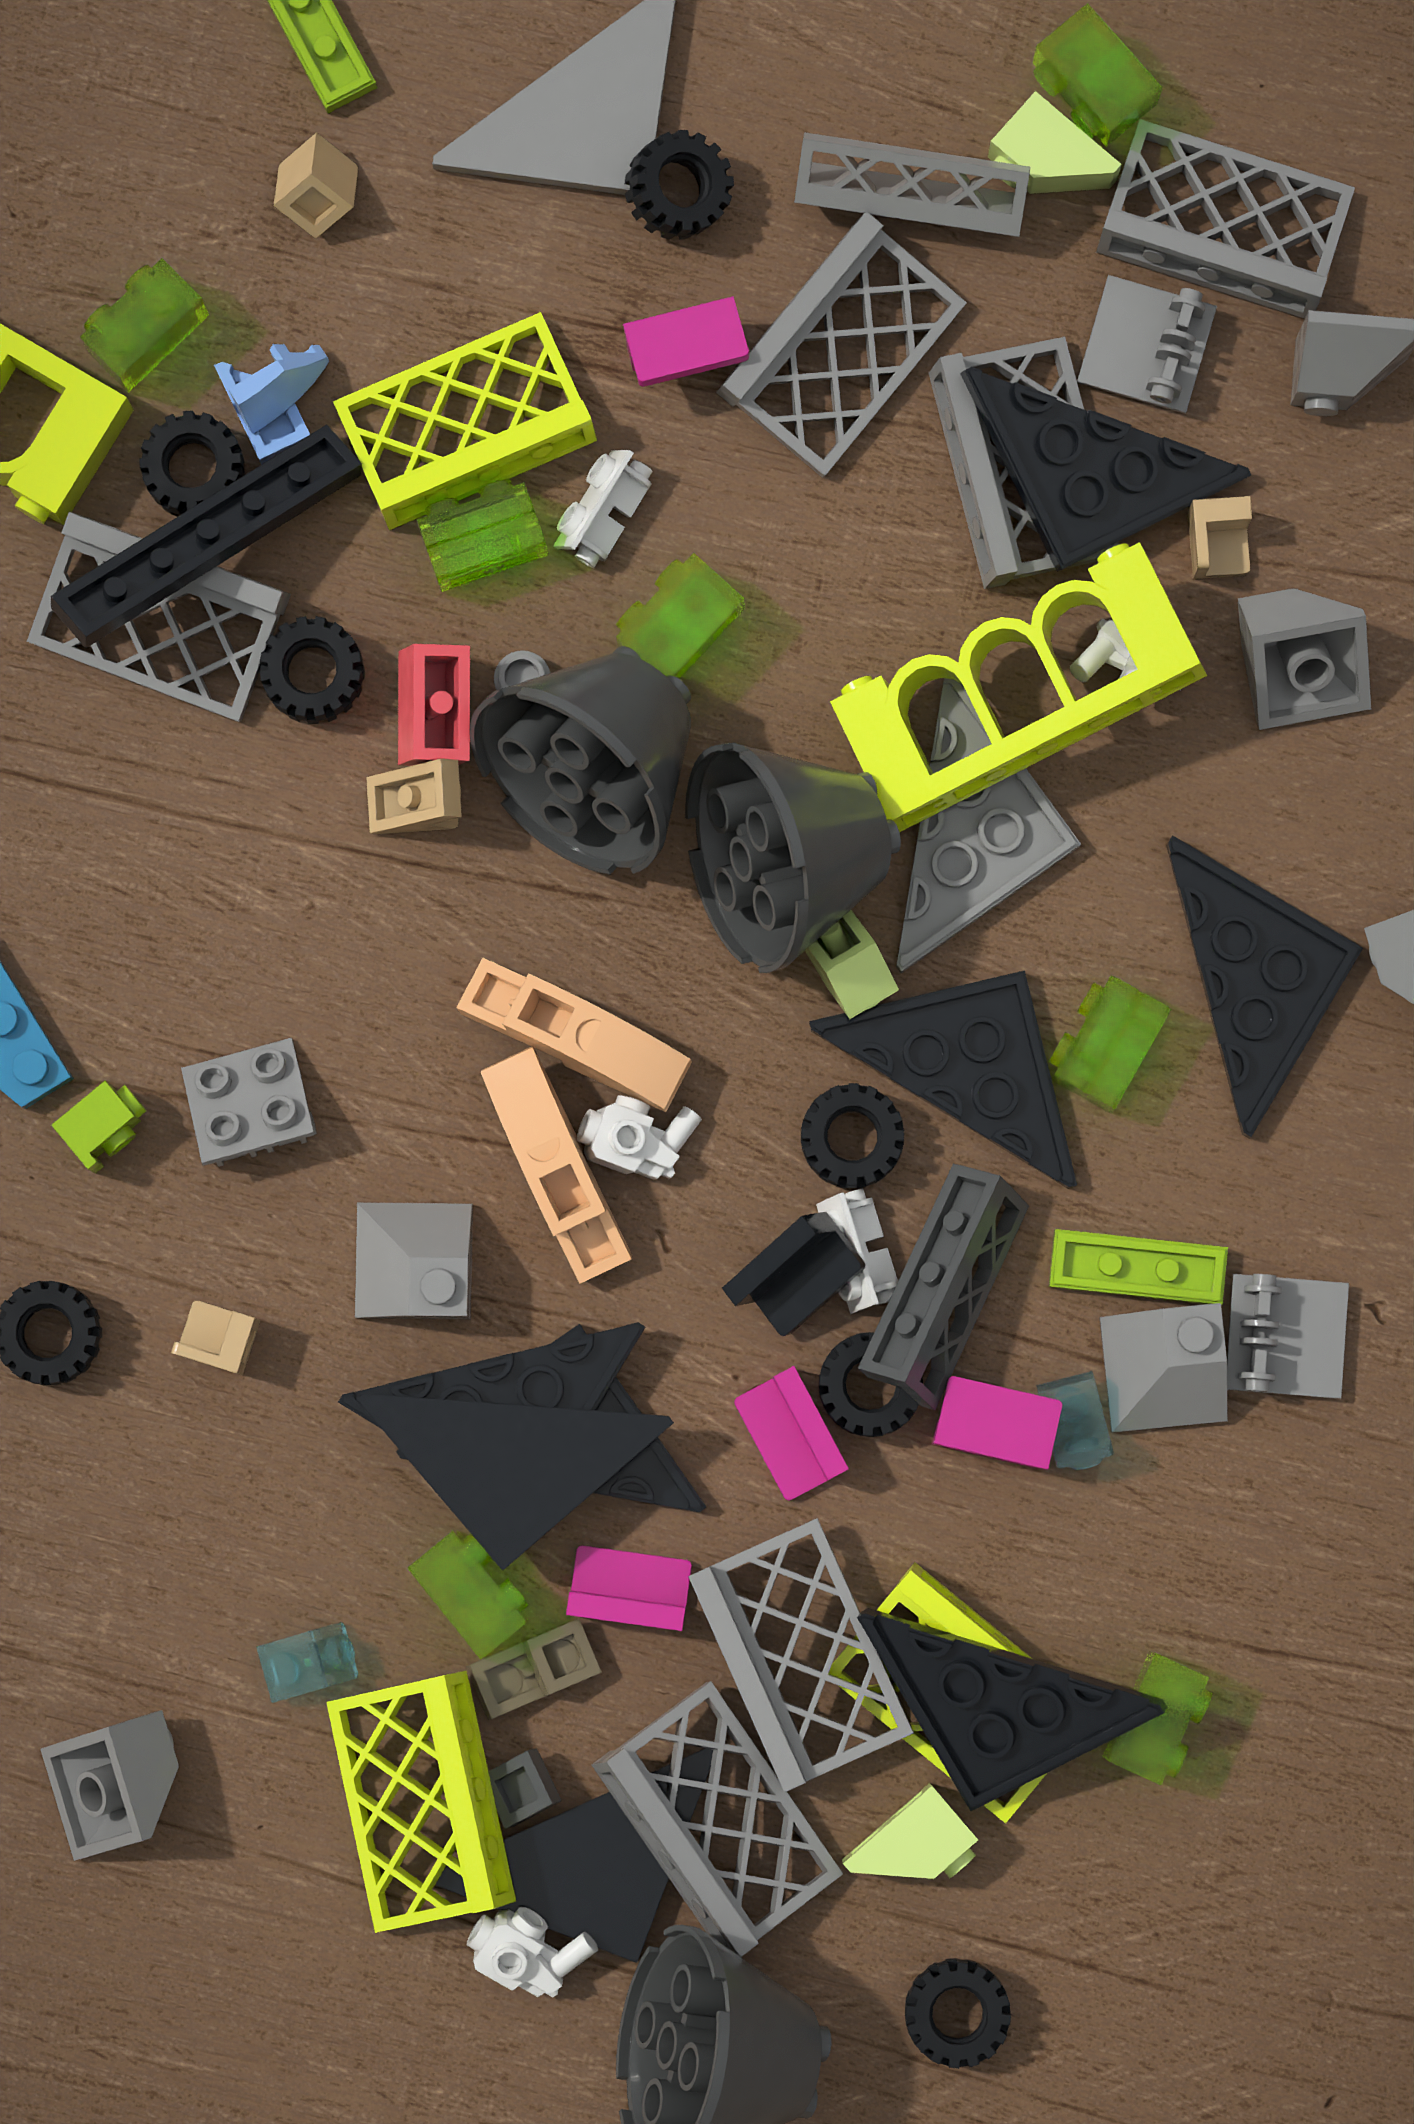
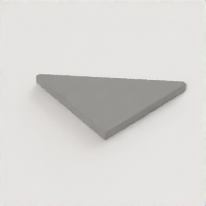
[432,0,676,195]
[896,678,1081,973]

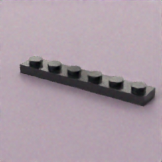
[51,424,362,648]

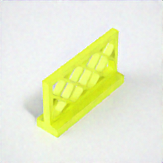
[333,312,597,530]
[829,1562,1047,1824]
[326,1670,516,1933]

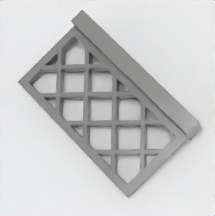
[1096,119,1355,319]
[716,211,967,478]
[929,337,1119,589]
[27,512,291,722]
[688,1518,914,1792]
[592,1681,843,1957]

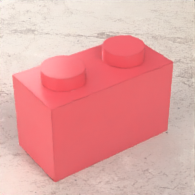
[398,644,470,766]

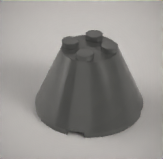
[469,646,691,875]
[685,743,901,973]
[616,1925,832,2124]

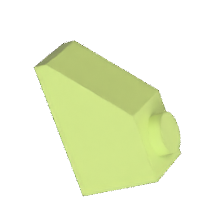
[988,91,1121,194]
[805,910,899,1019]
[842,1783,978,1879]

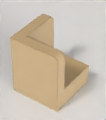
[273,132,358,239]
[1188,496,1252,579]
[171,1301,261,1375]

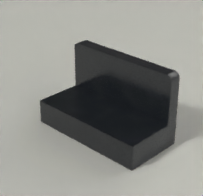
[722,1212,865,1336]

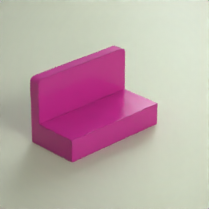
[623,296,749,387]
[734,1366,849,1500]
[932,1376,1062,1470]
[566,1546,692,1631]

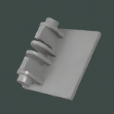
[1077,275,1217,414]
[181,1038,317,1167]
[1227,1274,1349,1399]

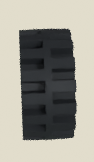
[624,130,734,240]
[139,411,245,515]
[260,616,365,724]
[801,1083,904,1189]
[0,1281,102,1385]
[819,1332,923,1437]
[905,1958,1011,2069]

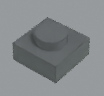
[488,1748,562,1829]

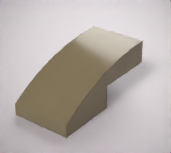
[466,1619,602,1720]

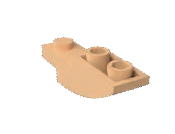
[456,958,692,1112]
[481,1046,632,1284]

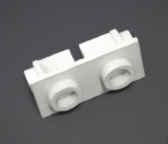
[553,450,653,568]
[816,1188,898,1314]

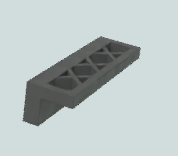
[858,1163,1029,1410]

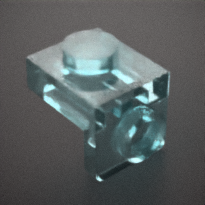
[1036,1371,1114,1470]
[256,1622,358,1703]

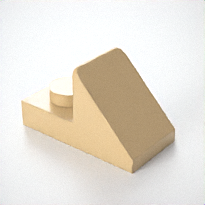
[366,759,462,834]

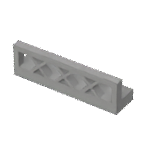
[794,132,1030,237]

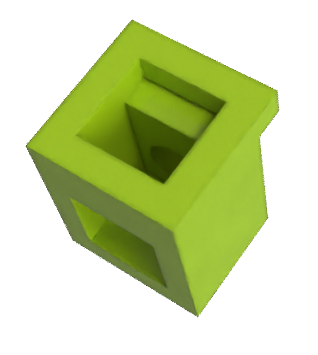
[51,1081,147,1174]

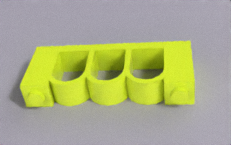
[0,324,134,525]
[830,542,1207,832]

